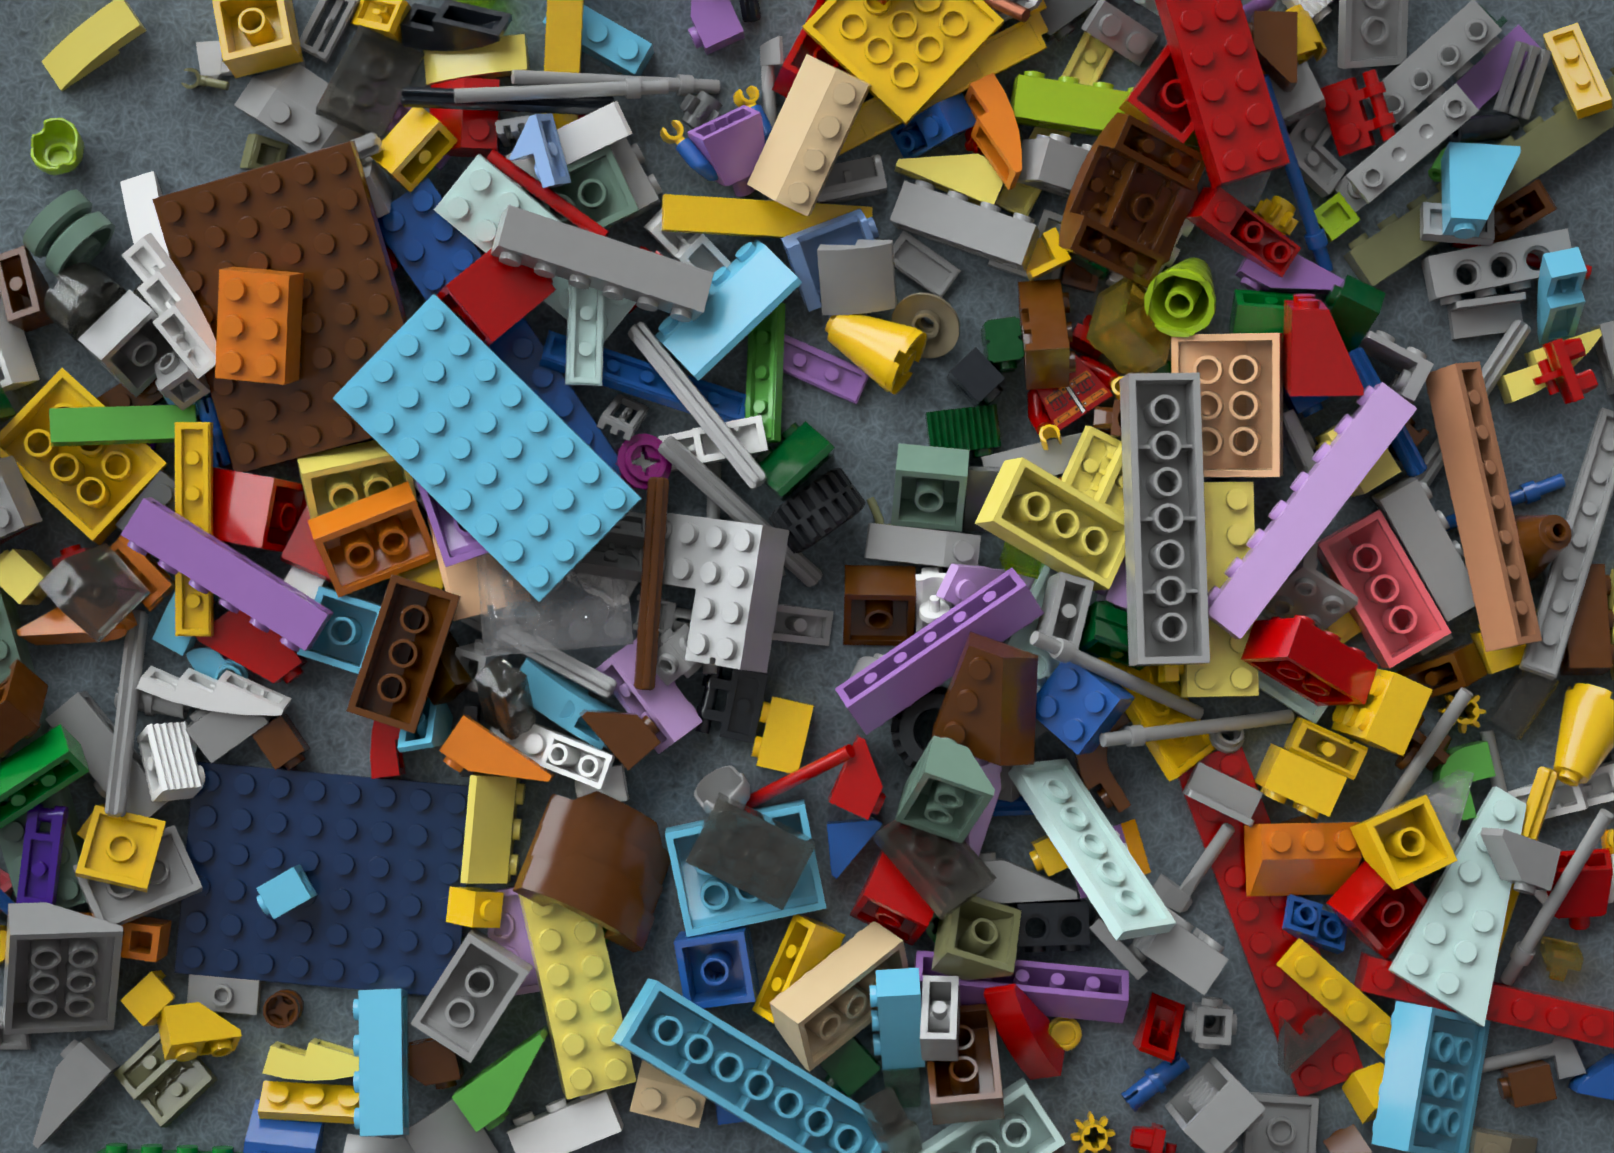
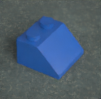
[243,1099,325,1153]

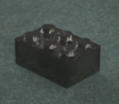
[686,792,815,910]

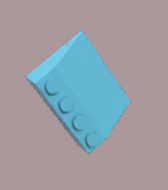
[665,799,826,937]
[1371,1001,1491,1153]

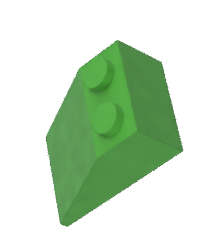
[452,1025,549,1132]

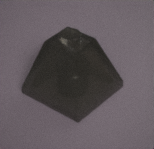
[38,543,151,642]

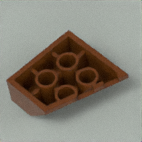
[932,631,1038,766]

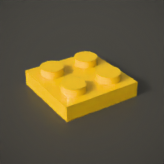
[75,805,166,892]

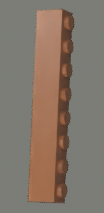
[1425,361,1542,652]

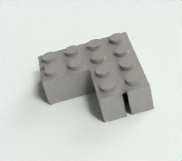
[662,513,789,673]

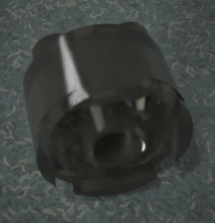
[44,262,126,347]

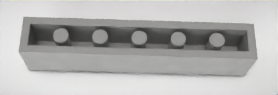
[490,205,714,322]

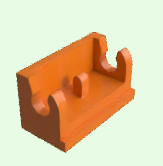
[99,535,175,612]

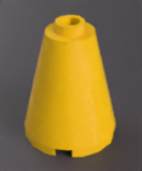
[825,314,927,395]
[1553,683,1614,787]

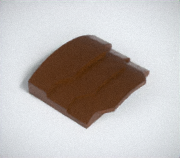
[1059,112,1205,288]
[513,791,671,953]

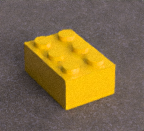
[1331,669,1433,756]

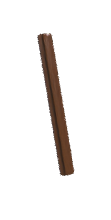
[634,477,669,690]

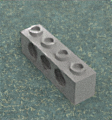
[1421,228,1572,306]

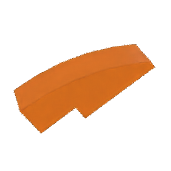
[965,73,1022,190]

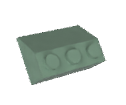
[895,736,995,844]

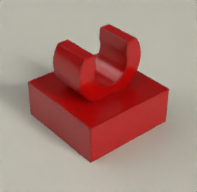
[1069,314,1109,360]

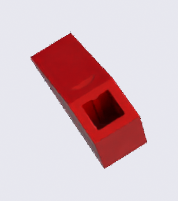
[1186,187,1301,277]

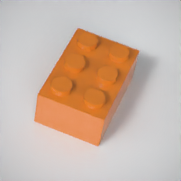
[215,267,304,385]

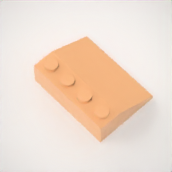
[1171,333,1283,477]

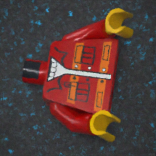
[1027,354,1124,450]

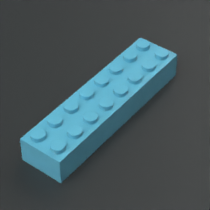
[611,978,895,1153]

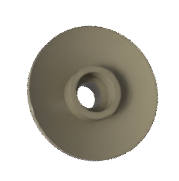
[891,292,960,358]

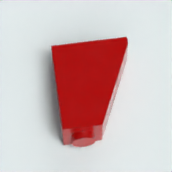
[195,610,308,684]

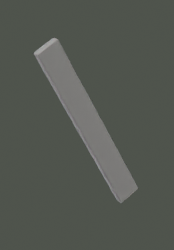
[1519,407,1614,680]

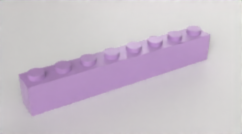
[1208,382,1417,639]

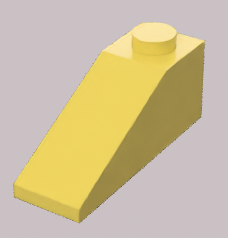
[895,154,1003,206]

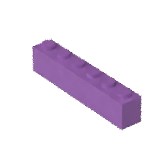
[121,497,334,652]
[835,568,1044,735]
[914,950,1129,1023]

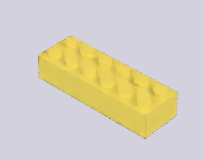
[1180,481,1259,698]
[518,894,637,1100]

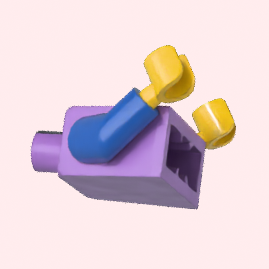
[660,86,772,197]

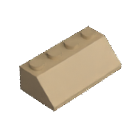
[747,54,871,217]
[770,921,909,1072]

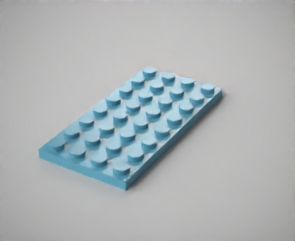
[333,294,642,602]

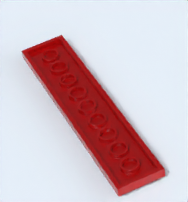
[1177,746,1364,1096]

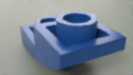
[1282,894,1348,954]

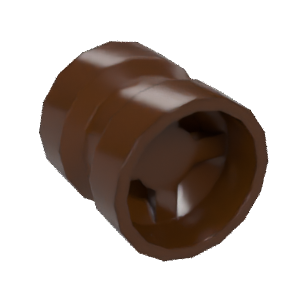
[263,989,304,1028]

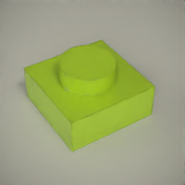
[1314,192,1361,242]

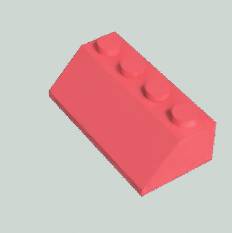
[1317,509,1452,668]

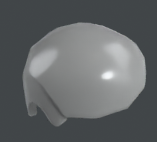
[694,765,750,818]

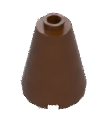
[1514,515,1572,582]

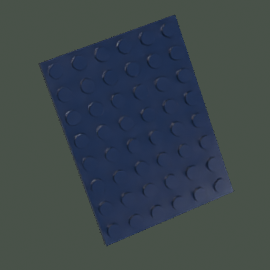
[174,761,469,996]

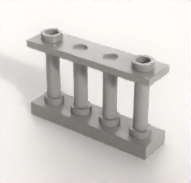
[1332,83,1479,213]

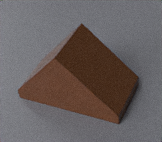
[1494,179,1557,243]

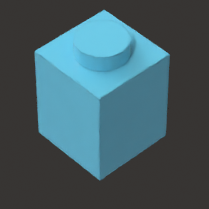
[256,864,317,919]

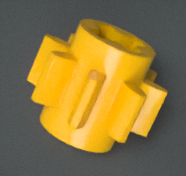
[1253,196,1299,236]
[1438,689,1486,733]
[1070,1111,1116,1153]

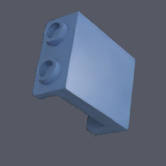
[781,209,879,312]

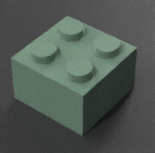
[891,443,969,532]

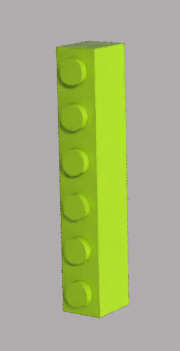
[1010,71,1201,153]

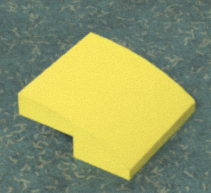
[1061,425,1124,517]

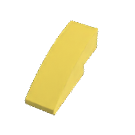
[41,0,146,91]
[423,34,530,85]
[1497,328,1602,404]
[263,1038,359,1081]

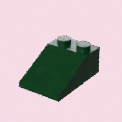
[755,421,835,502]

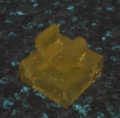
[1540,936,1584,982]

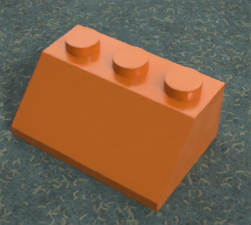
[307,481,437,598]
[1244,822,1362,896]

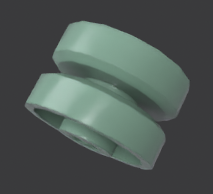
[22,189,115,280]

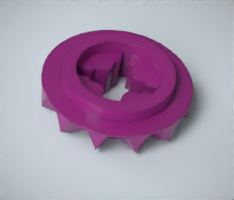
[615,434,672,491]

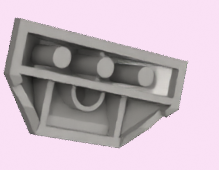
[234,64,366,154]

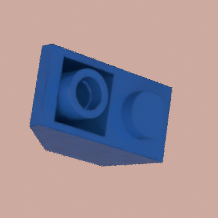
[890,93,976,159]

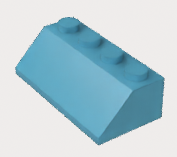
[655,239,802,381]

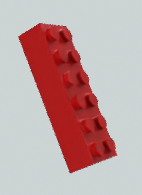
[1155,0,1290,189]

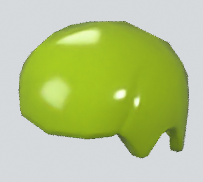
[30,118,85,176]

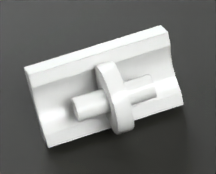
[915,567,952,632]

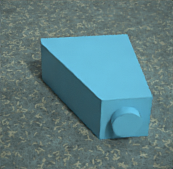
[1441,142,1521,239]

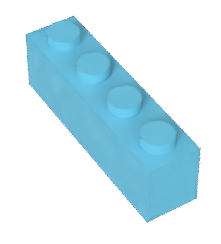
[353,989,409,1137]

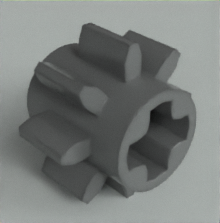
[679,91,723,129]

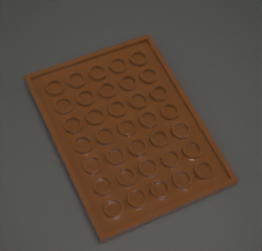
[152,141,407,472]

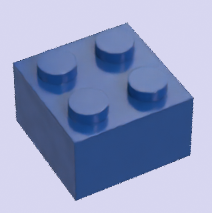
[1036,662,1135,755]
[674,925,760,1008]

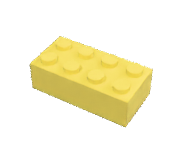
[975,457,1125,591]

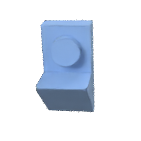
[510,113,571,188]

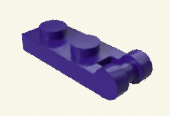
[16,803,69,905]

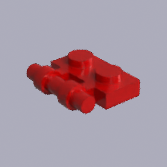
[1320,69,1396,157]

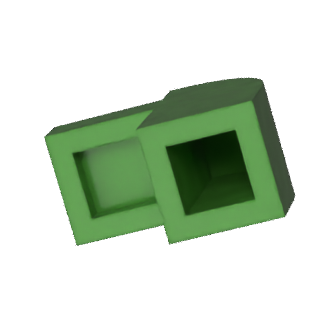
[1432,740,1496,821]

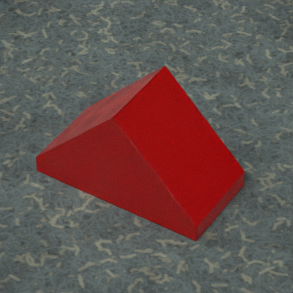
[1133,992,1185,1063]

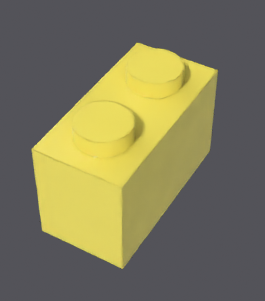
[0,549,60,605]

